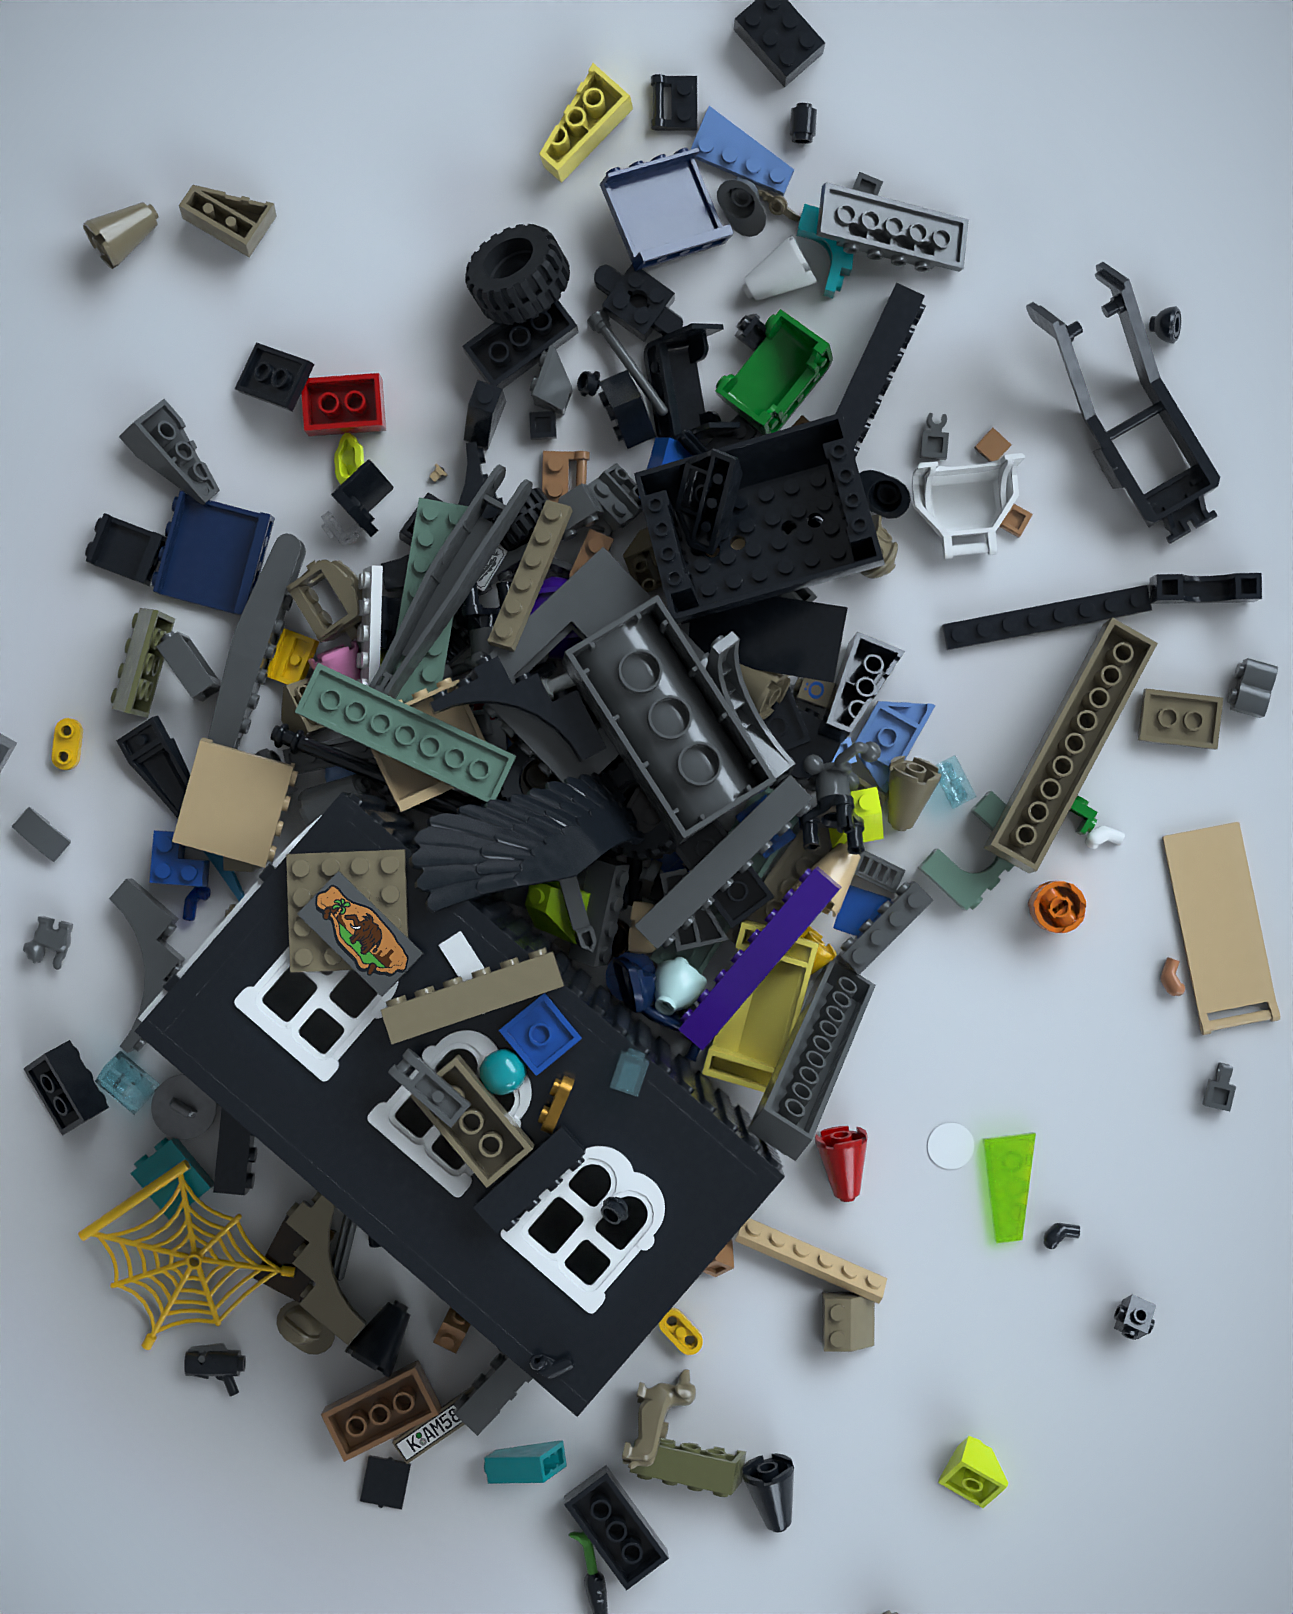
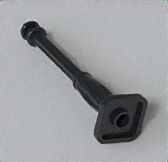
[270,723,487,815]

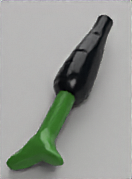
[568,1531,608,1614]

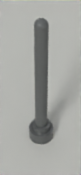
[587,309,668,416]

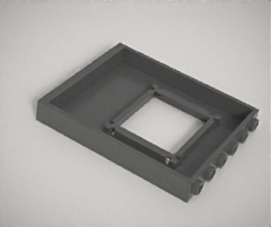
[463,547,705,783]

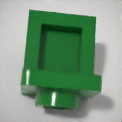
[1069,795,1098,835]

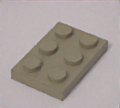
[1138,688,1223,750]

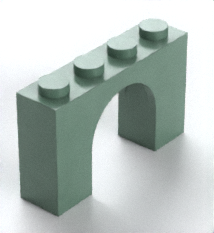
[918,791,1015,911]

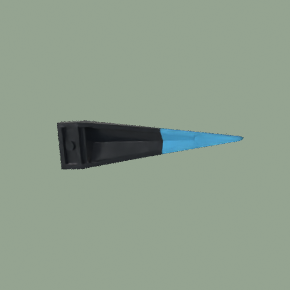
[116,716,245,902]

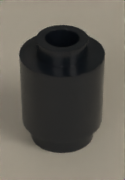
[790,103,817,144]

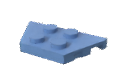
[854,701,935,793]

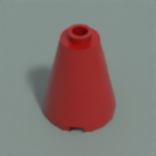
[815,1126,868,1202]

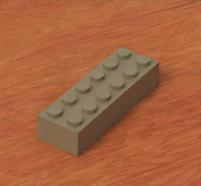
[380,948,564,1044]

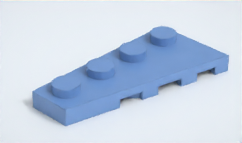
[690,106,794,196]

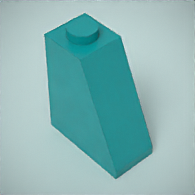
[484,1440,567,1484]

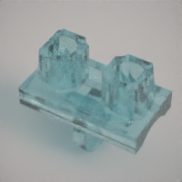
[936,755,977,809]

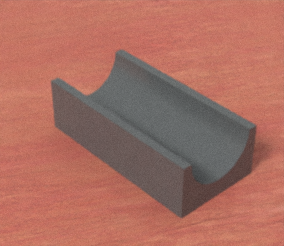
[562,595,776,845]

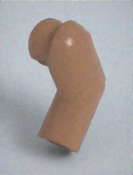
[1160,957,1185,996]

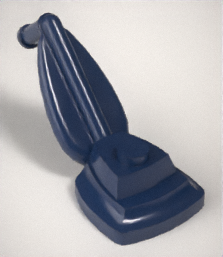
[613,957,701,1062]

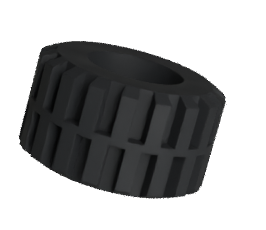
[490,488,549,552]

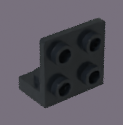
[331,459,394,537]

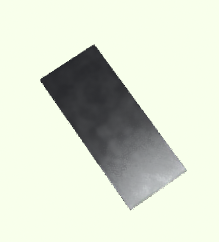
[681,596,848,683]

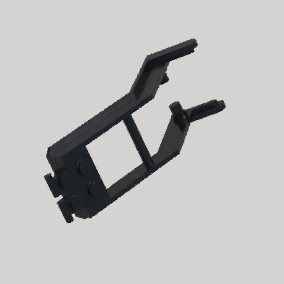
[1026,262,1220,544]

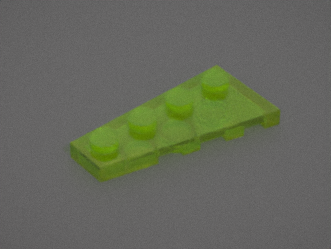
[983,1132,1036,1243]

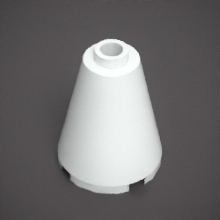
[742,235,817,301]

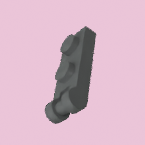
[388,1048,471,1128]

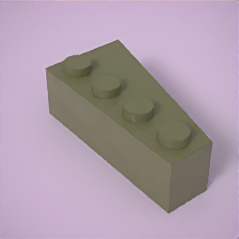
[630,1438,747,1497]

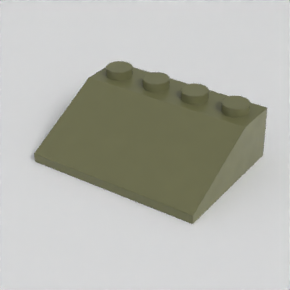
[111,608,175,718]

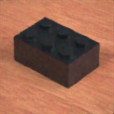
[733,0,825,88]

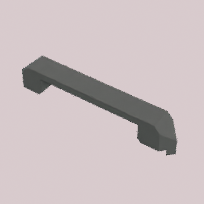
[559,876,597,953]

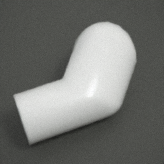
[1085,826,1125,849]

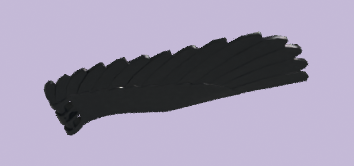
[409,771,645,913]

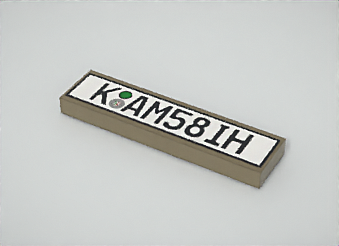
[392,1386,474,1464]

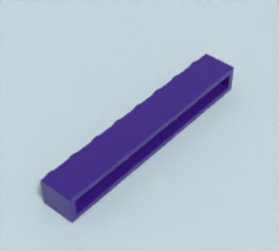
[678,866,842,1051]

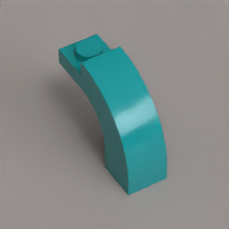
[796,204,853,298]

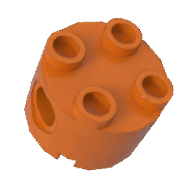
[1028,881,1086,933]

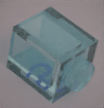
[610,1048,649,1097]

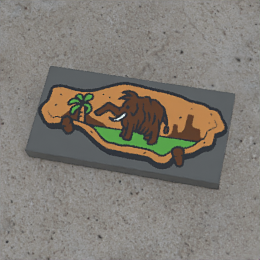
[297,871,424,997]

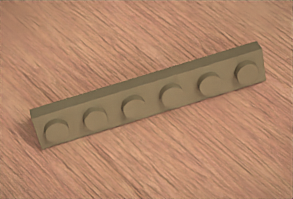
[488,500,573,652]

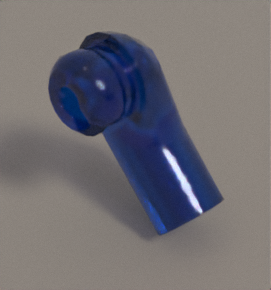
[182,886,211,921]

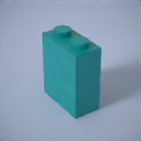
[130,1137,214,1220]

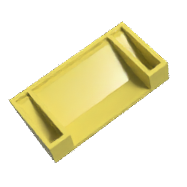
[702,920,819,1092]

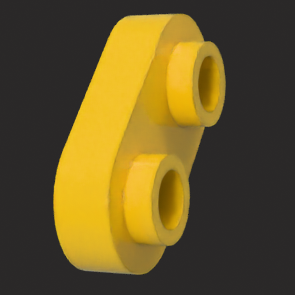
[52,718,83,770]
[659,1308,703,1355]

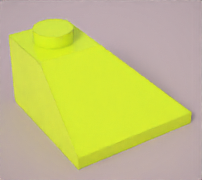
[828,787,884,848]
[938,1436,1008,1508]

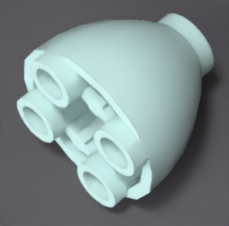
[655,957,707,1015]

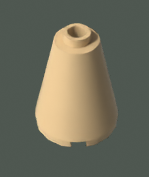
[793,842,861,917]

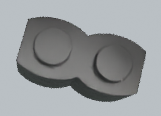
[1227,658,1278,718]

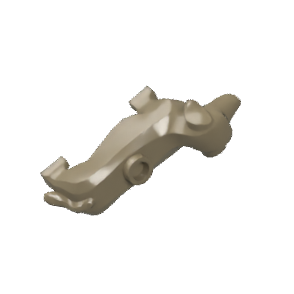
[622,1369,696,1469]

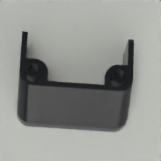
[644,323,741,441]

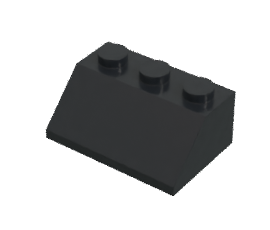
[23,1040,109,1136]

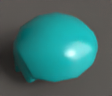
[479,1048,527,1095]

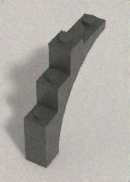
[699,631,795,789]
[109,878,185,1053]

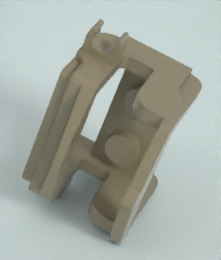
[286,559,363,643]

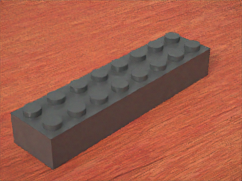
[635,775,813,949]

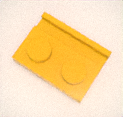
[267,628,319,685]

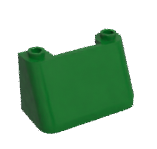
[715,309,833,435]

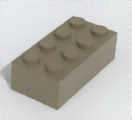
[410,1054,534,1188]

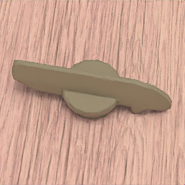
[758,189,801,222]

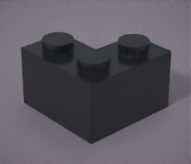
[598,370,656,449]

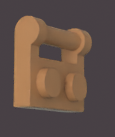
[542,451,590,503]

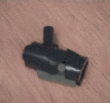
[184,1343,246,1396]

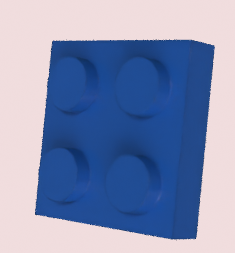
[499,993,582,1076]

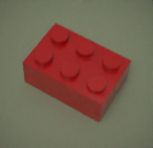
[301,373,386,436]

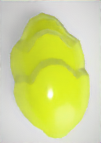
[334,433,365,484]

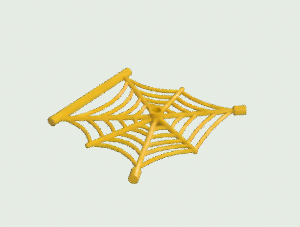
[78,1160,296,1350]

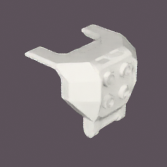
[912,453,1025,559]

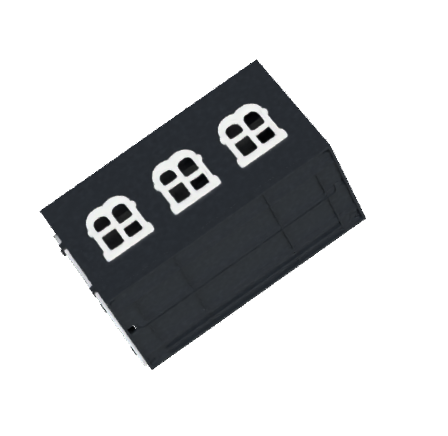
[134,792,785,1417]

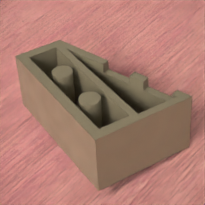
[179,185,277,258]

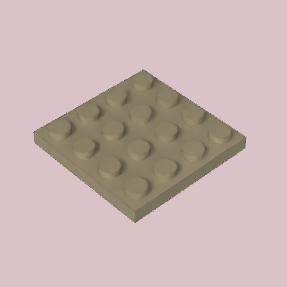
[286,850,409,972]

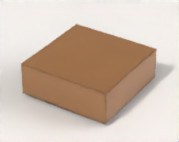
[974,428,1012,462]
[999,504,1033,538]

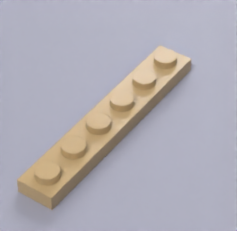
[735,1218,887,1304]

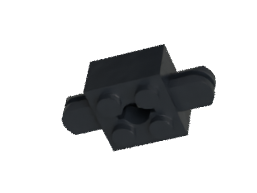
[594,264,683,342]

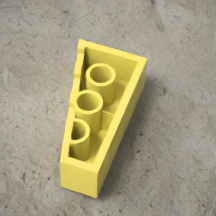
[539,63,633,183]

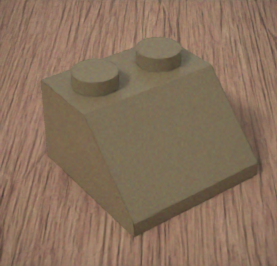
[822,1292,875,1352]

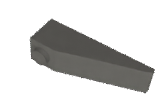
[119,399,220,505]

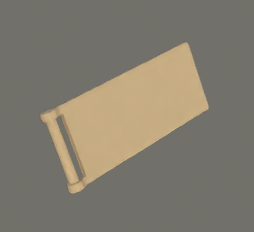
[1162,822,1280,1035]

